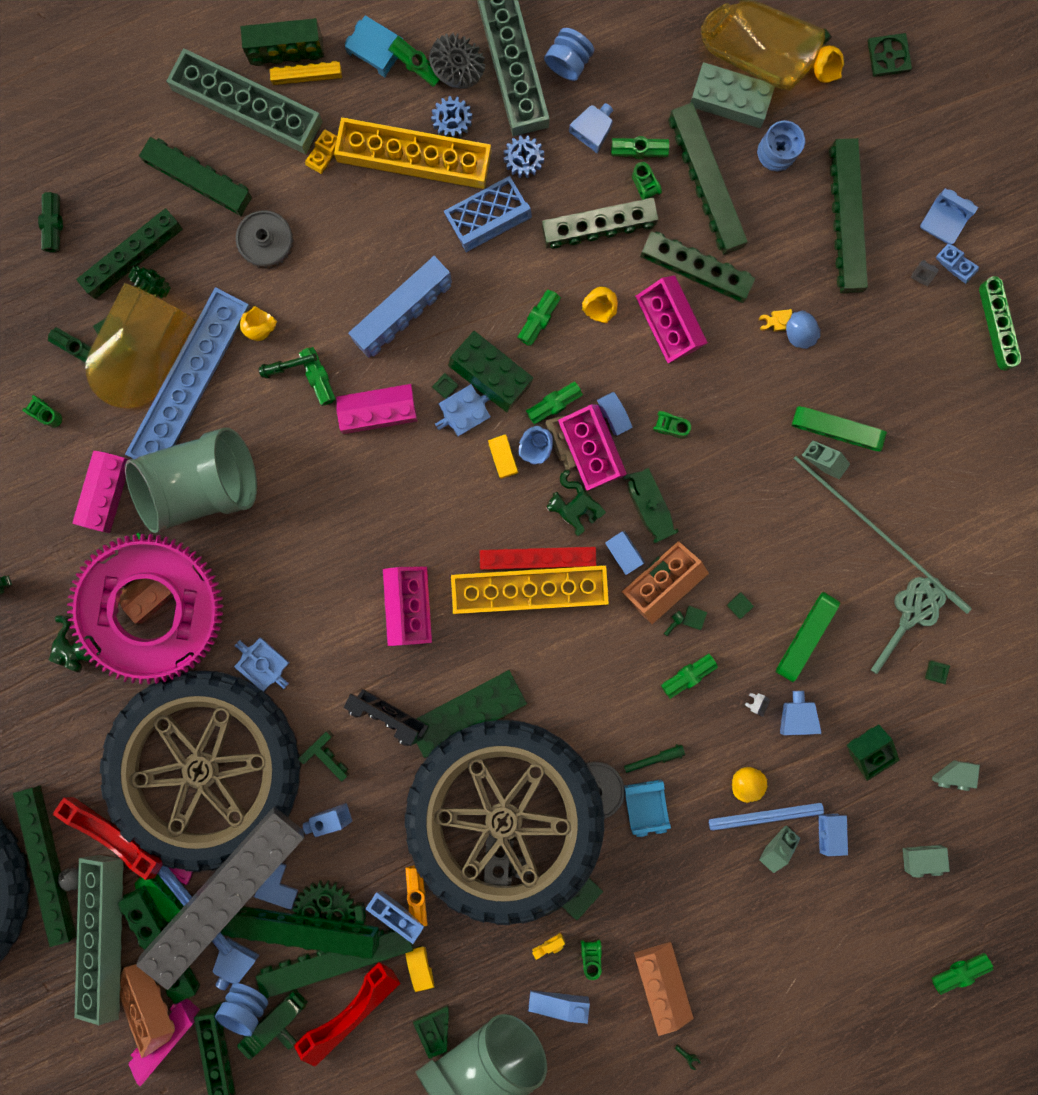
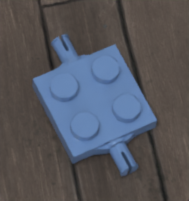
[435,384,491,436]
[234,637,290,692]

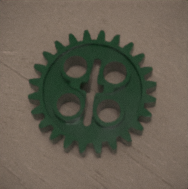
[292,880,355,923]

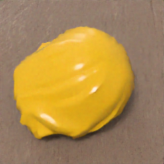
[813,45,844,83]
[582,287,618,323]
[240,306,277,341]
[732,767,768,803]

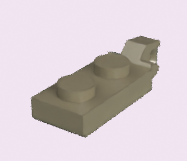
[546,416,576,470]

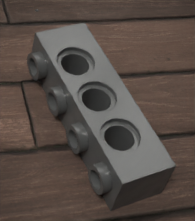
[484,830,514,886]

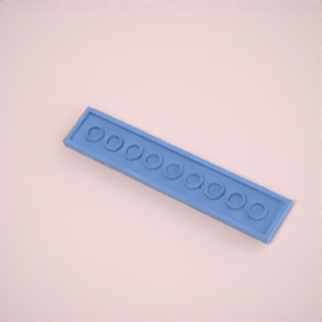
[125,287,250,459]

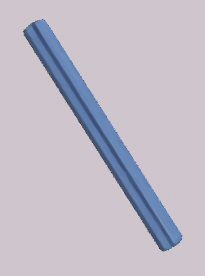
[709,803,824,831]
[158,866,233,956]

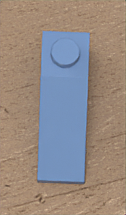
[366,891,425,944]
[528,990,590,1024]

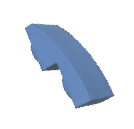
[936,244,979,284]
[597,392,633,436]

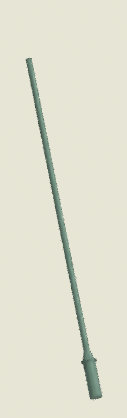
[793,456,972,614]

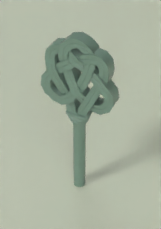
[871,577,946,674]

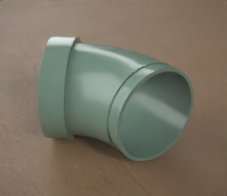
[125,427,257,533]
[415,1014,547,1095]

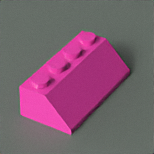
[635,275,708,363]
[336,384,418,434]
[558,404,627,491]
[72,450,129,533]
[383,567,432,646]
[128,999,200,1086]

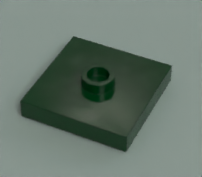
[562,878,603,920]

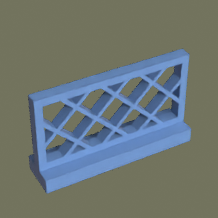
[444,176,532,252]

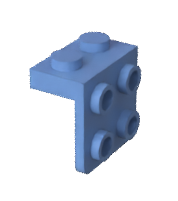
[920,188,978,245]

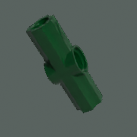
[38,192,63,253]
[47,327,107,370]

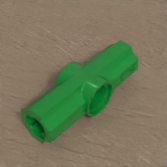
[388,36,440,87]
[611,136,669,159]
[517,289,561,346]
[299,347,336,406]
[526,381,583,425]
[661,653,718,699]
[931,953,993,995]

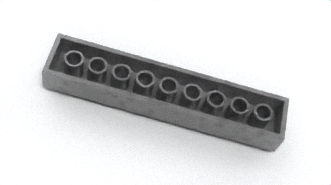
[136,806,304,990]

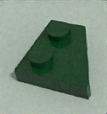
[413,1005,449,1059]

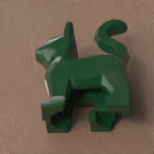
[546,470,606,537]

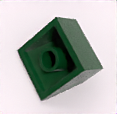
[847,724,900,781]

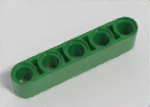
[979,276,1021,371]
[792,406,887,451]
[776,592,840,682]
[135,874,184,923]

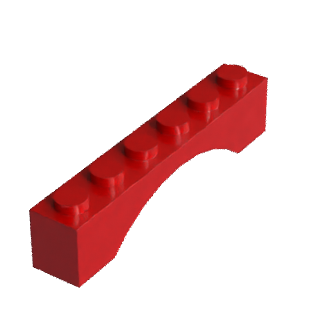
[480,547,596,570]
[53,797,163,880]
[294,962,401,1067]

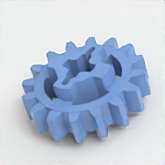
[431,96,472,138]
[504,135,544,178]

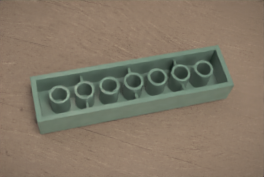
[477,0,549,137]
[166,48,323,155]
[74,855,124,1025]

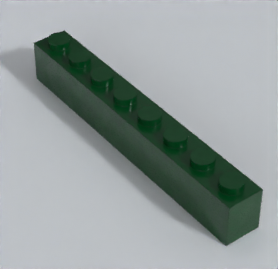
[668,102,748,255]
[829,138,868,293]
[13,785,77,947]
[221,906,379,959]
[256,928,414,998]

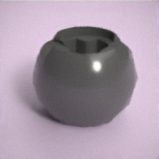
[58,867,79,891]

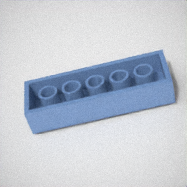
[348,256,452,358]

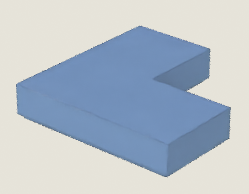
[254,863,298,910]

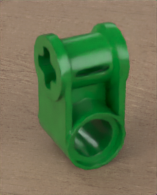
[632,162,662,200]
[22,395,62,428]
[653,411,691,439]
[581,940,602,980]

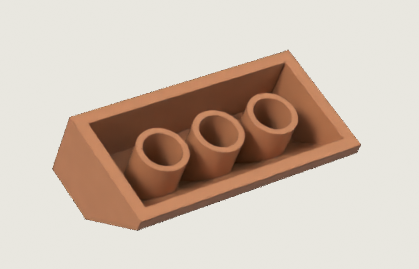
[622,541,709,624]
[119,566,199,624]
[634,942,694,1036]
[120,964,175,1058]

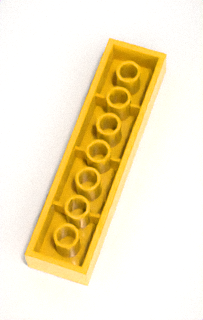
[334,117,491,189]
[451,566,609,614]

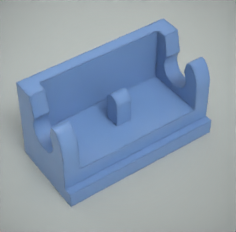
[605,531,645,575]
[818,814,848,856]

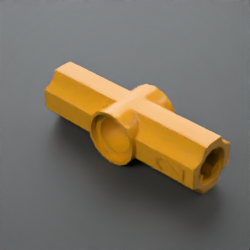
[405,865,428,926]

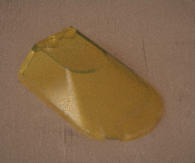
[701,0,825,91]
[86,283,196,408]

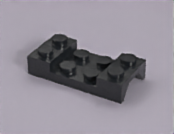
[343,689,429,746]

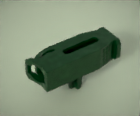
[622,468,679,544]
[237,989,308,1060]

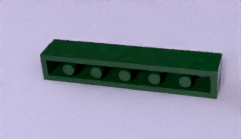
[139,137,252,217]

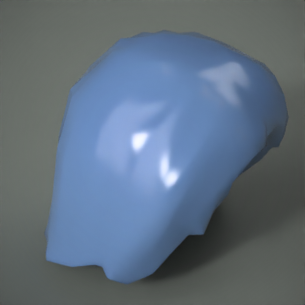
[786,310,820,349]
[519,426,553,465]

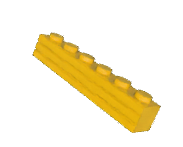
[270,61,342,85]

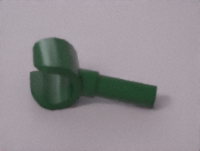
[664,611,684,636]
[674,1045,701,1070]

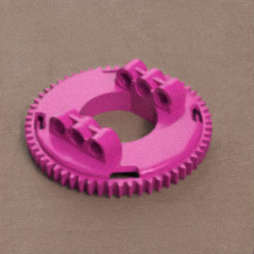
[67,534,223,684]

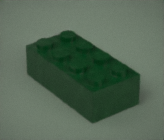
[240,18,324,66]
[448,330,534,413]

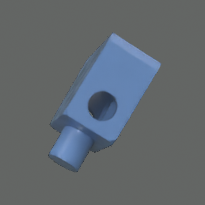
[569,103,613,153]
[780,691,821,735]
[303,803,353,837]
[213,937,259,990]

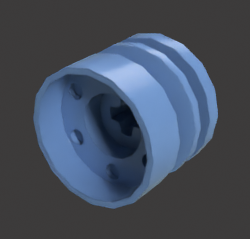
[544,28,594,81]
[757,120,805,171]
[215,983,268,1036]

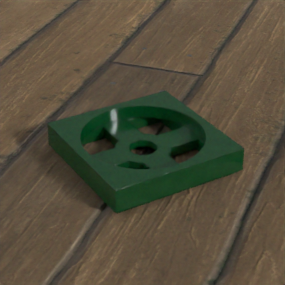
[867,33,912,77]

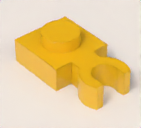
[759,309,792,332]
[532,933,565,960]

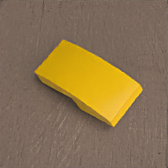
[305,129,337,174]
[488,434,519,479]
[405,947,435,992]

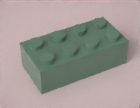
[690,62,776,128]

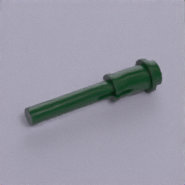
[259,353,317,379]
[624,744,685,773]

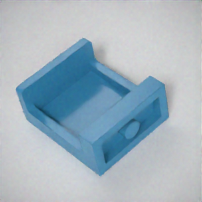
[345,15,403,77]
[624,780,671,837]

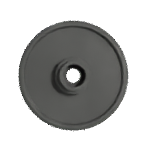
[429,33,485,89]
[236,210,294,268]
[586,761,625,819]

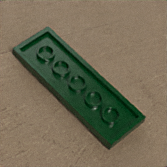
[416,670,527,758]

